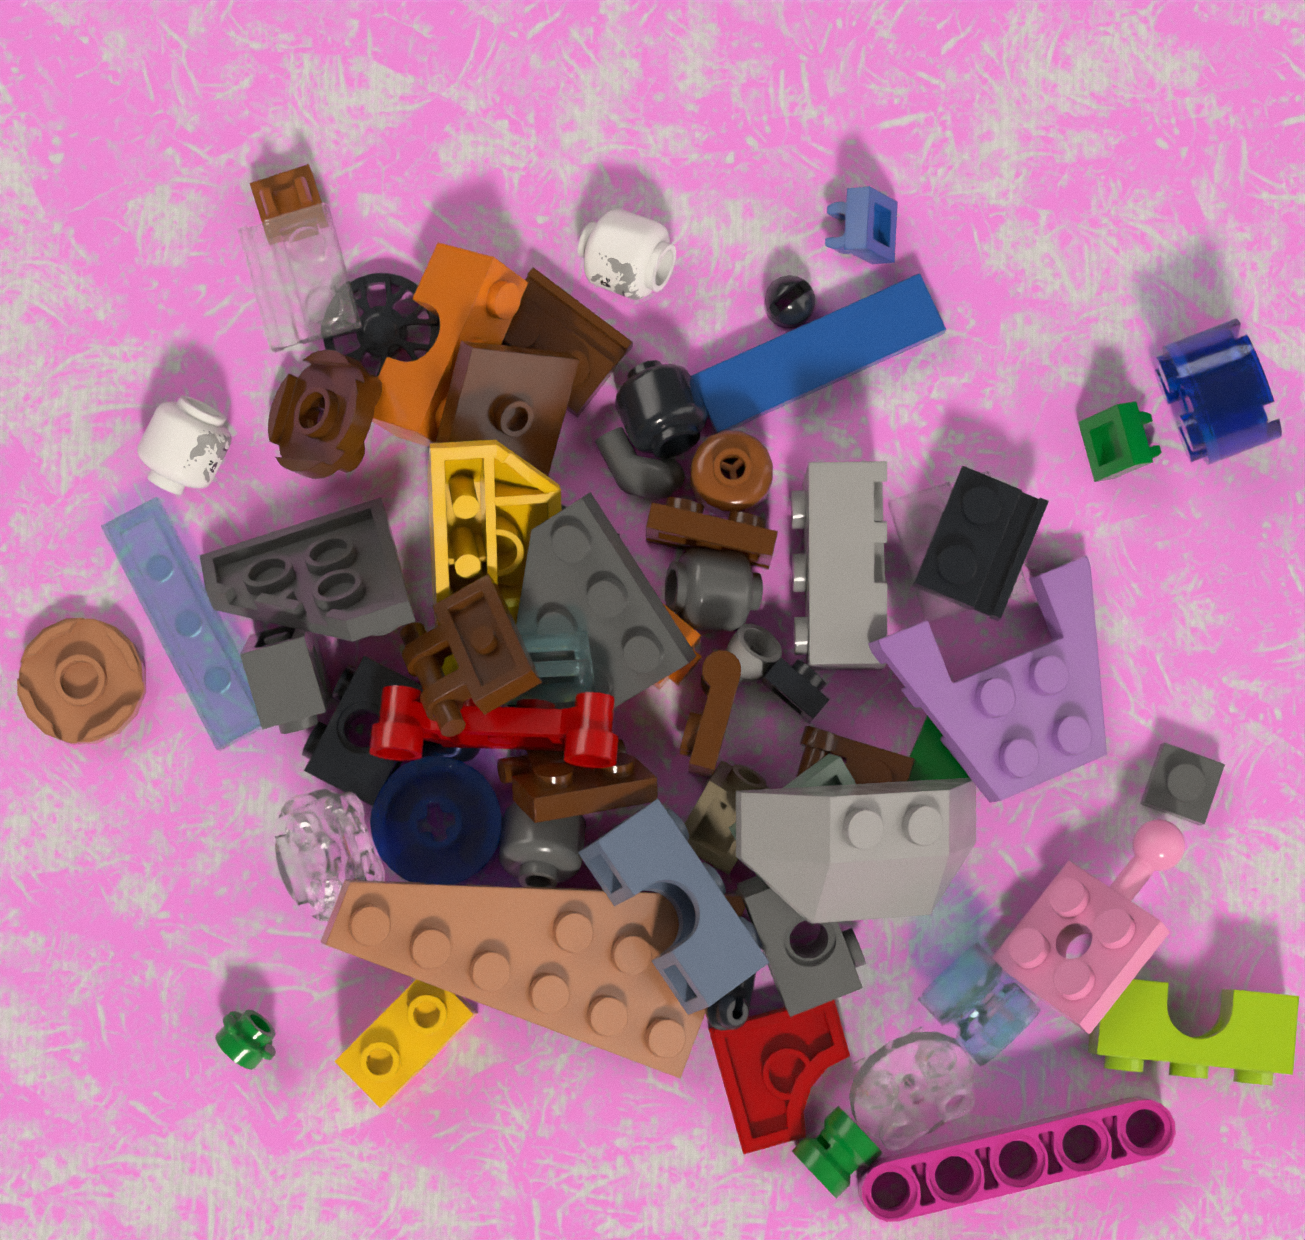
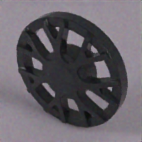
[323,273,440,377]

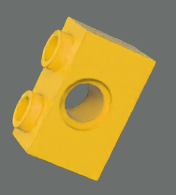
[334,979,478,1108]

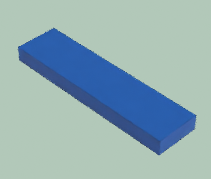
[692,273,946,434]

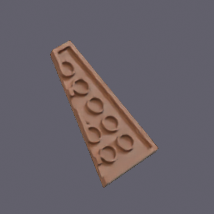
[320,880,745,1079]

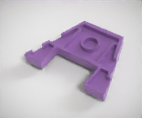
[868,556,1107,803]

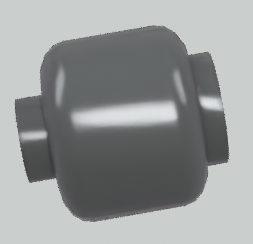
[664,547,763,631]
[498,802,586,887]

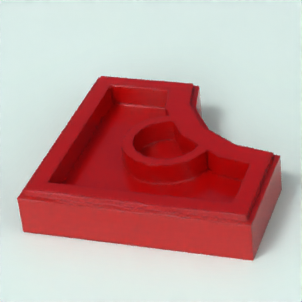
[708,1000,850,1155]

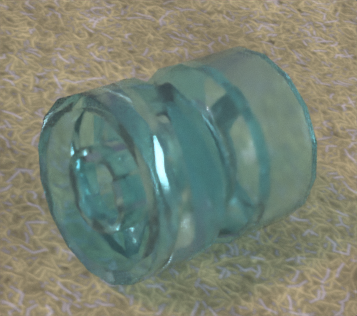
[917,942,1041,1067]

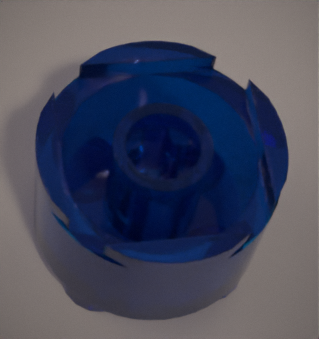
[1154,318,1282,465]
[370,756,504,885]

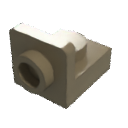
[684,761,771,875]

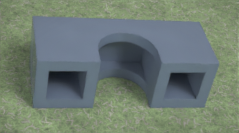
[578,799,770,1015]

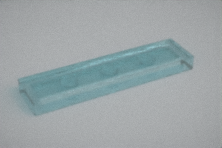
[101,497,262,751]

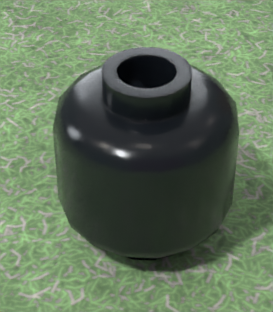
[615,360,708,459]

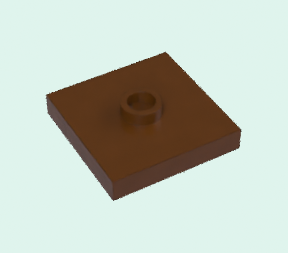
[435,341,579,477]

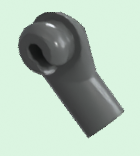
[595,427,685,500]

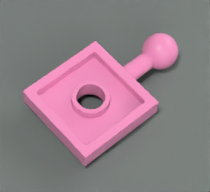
[990,819,1185,1035]

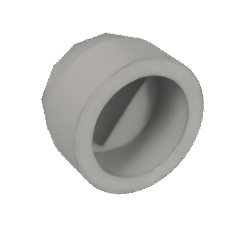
[726,624,782,680]

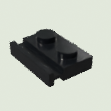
[912,466,1049,621]

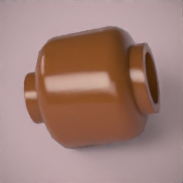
[690,430,773,517]

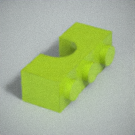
[1088,979,1299,1086]

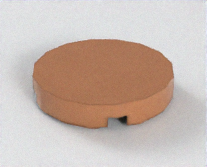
[17,618,146,744]

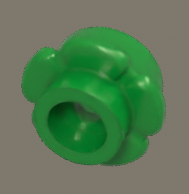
[215,1009,276,1070]

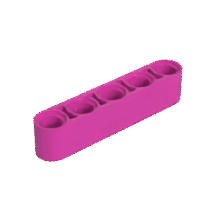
[858,1097,1176,1222]

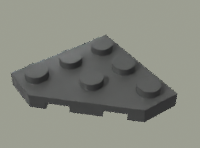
[506,492,696,709]
[200,497,416,642]

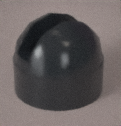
[764,275,815,329]

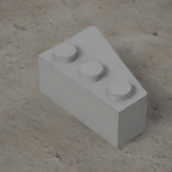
[791,461,887,671]

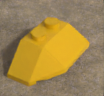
[427,439,561,676]

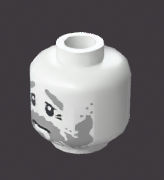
[578,208,676,300]
[137,395,232,495]

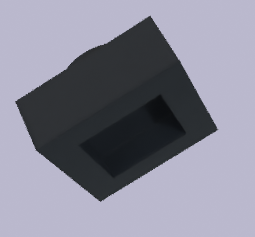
[762,658,830,724]

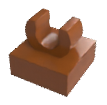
[249,164,330,247]

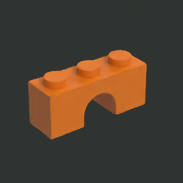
[372,242,528,447]

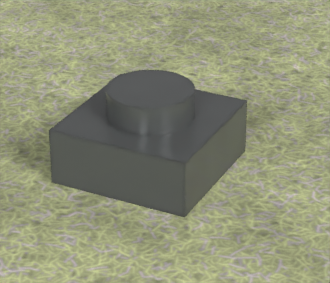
[1140,742,1225,826]

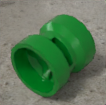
[792,1106,883,1199]

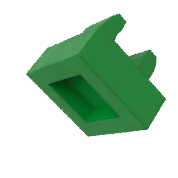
[1078,401,1162,482]

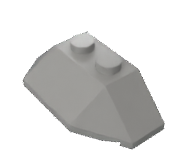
[736,778,976,924]

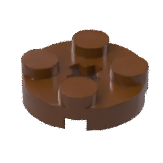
[268,350,382,479]

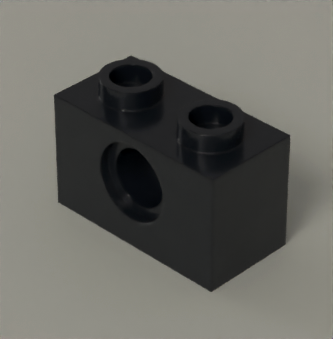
[302,656,423,809]

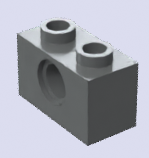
[240,626,332,734]
[737,876,866,1017]

